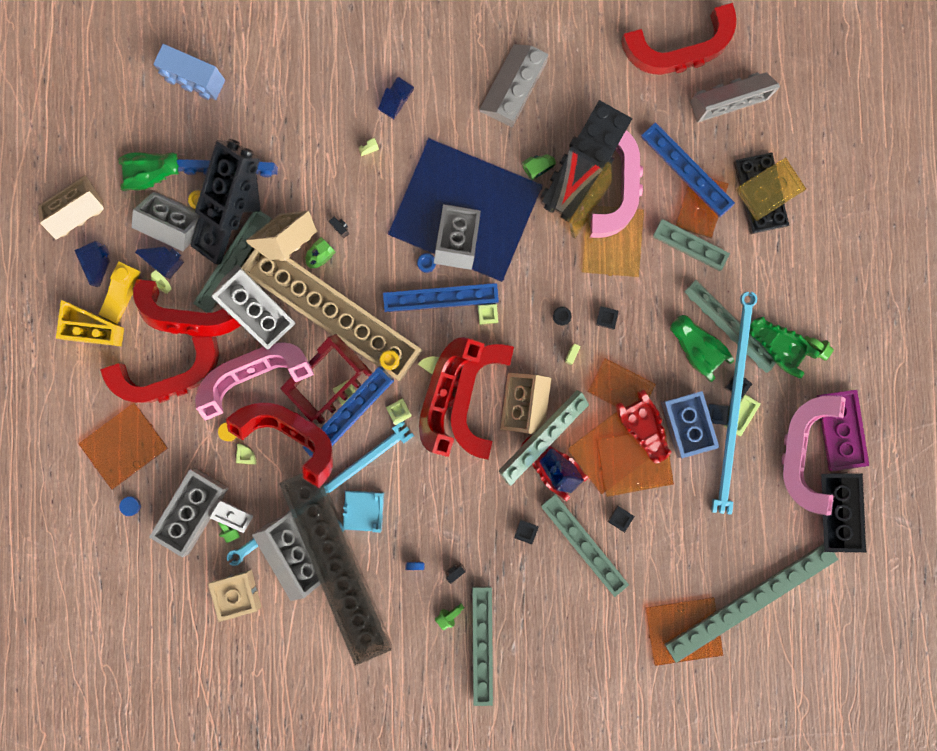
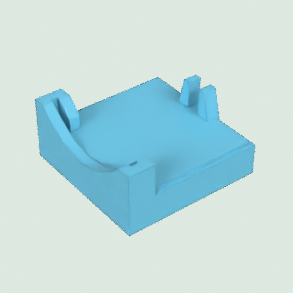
[343,490,384,533]

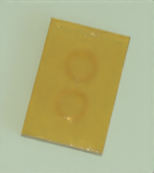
[736,157,806,221]

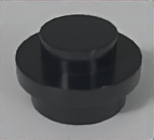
[552,307,572,326]

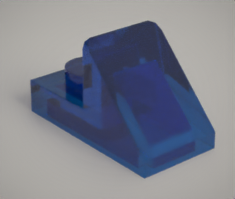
[378,77,414,120]

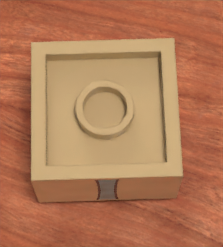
[208,569,262,622]

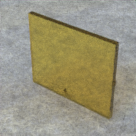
[569,162,612,239]
[582,205,644,277]

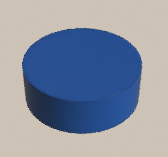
[417,253,436,273]
[119,496,141,516]
[405,562,425,570]

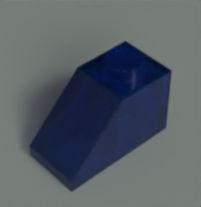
[74,241,110,288]
[135,247,184,279]
[539,449,584,493]

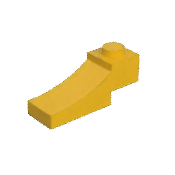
[98,261,141,324]

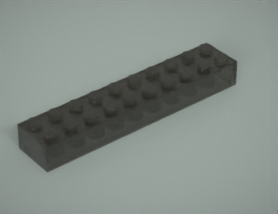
[279,473,392,666]

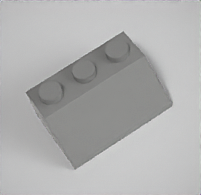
[132,192,199,251]

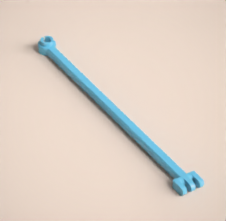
[711,291,757,514]
[227,421,414,566]

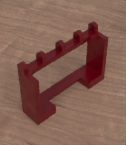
[280,334,372,424]

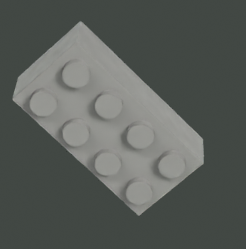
[149,468,229,557]

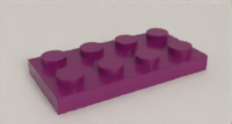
[817,390,870,471]

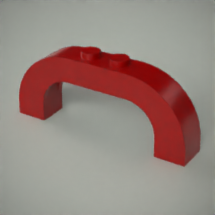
[621,3,737,75]
[133,279,241,337]
[100,336,219,403]
[419,337,484,457]
[449,344,514,460]
[226,403,333,488]

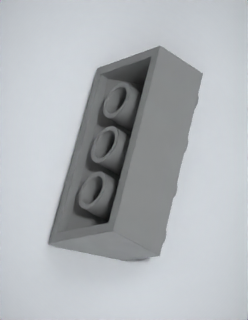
[479,44,548,128]
[690,72,780,123]
[211,264,296,350]
[252,511,330,601]

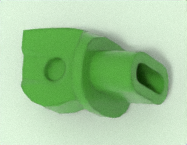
[804,336,834,361]
[218,522,240,543]
[435,603,465,630]

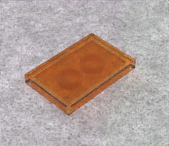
[675,178,729,239]
[587,358,656,408]

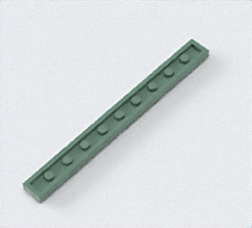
[664,543,839,663]

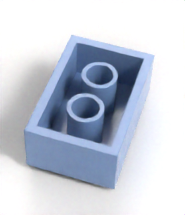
[153,44,225,100]
[661,391,719,458]

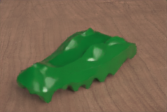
[118,152,179,191]
[670,315,735,382]
[749,317,820,379]

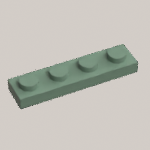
[652,219,730,271]

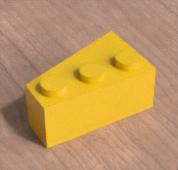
[56,300,124,347]

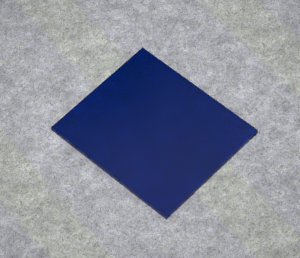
[388,138,543,282]

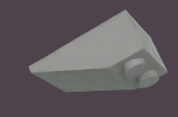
[434,204,481,270]

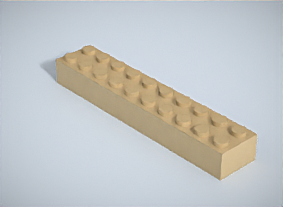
[242,249,422,381]

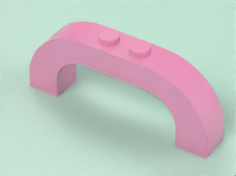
[590,130,643,238]
[195,343,314,420]
[782,396,846,515]

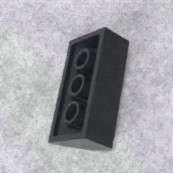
[821,472,866,553]

